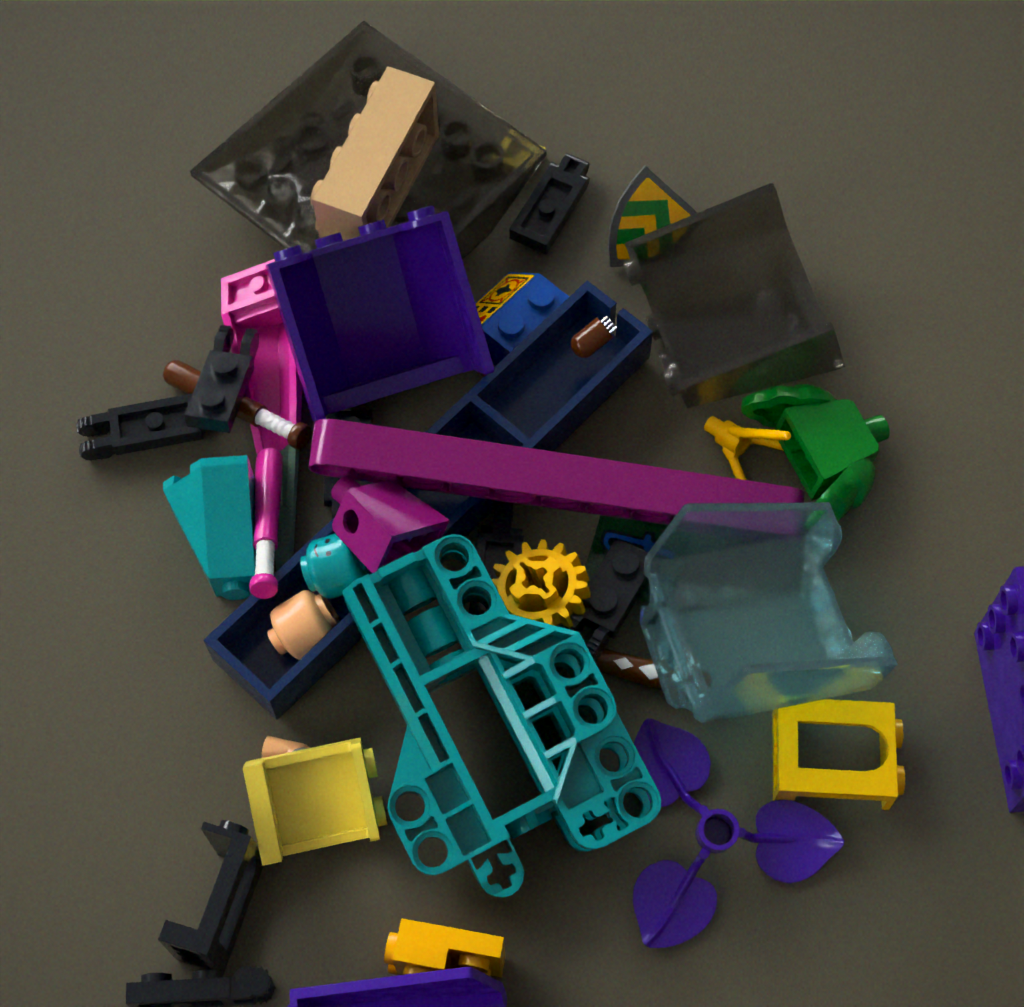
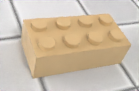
[311,66,439,241]

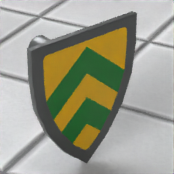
[608,165,702,267]

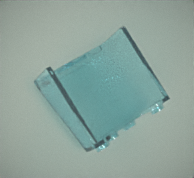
[639,502,898,723]

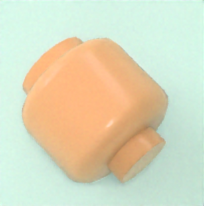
[267,590,340,660]

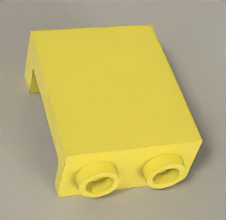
[243,737,388,866]

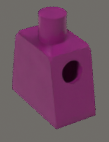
[331,475,450,573]

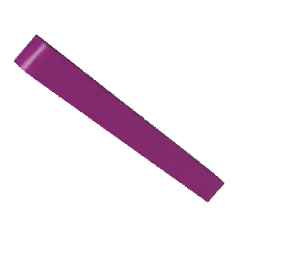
[308,419,805,541]

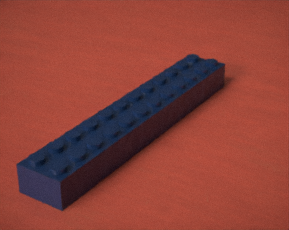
[203,280,653,720]

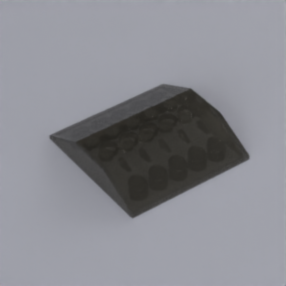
[190,21,547,260]

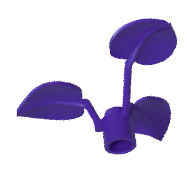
[633,718,844,948]

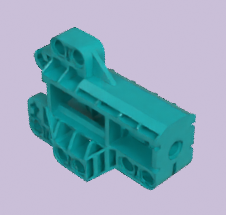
[342,534,661,898]

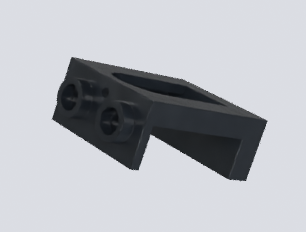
[158,820,263,975]

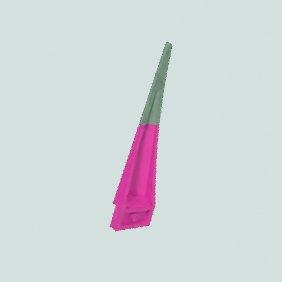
[221,259,303,570]

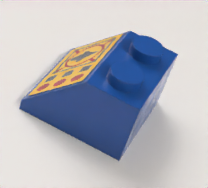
[475,272,569,365]

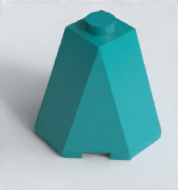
[163,455,256,600]

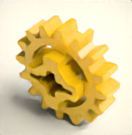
[492,539,591,628]

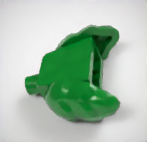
[741,384,890,528]

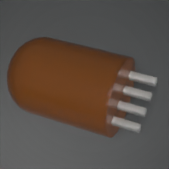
[570,316,617,358]

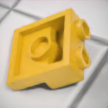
[384,918,505,978]

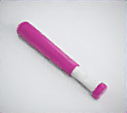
[249,448,283,599]

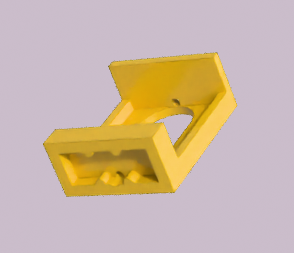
[772,697,905,810]

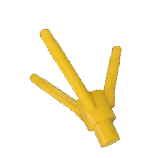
[704,416,791,480]

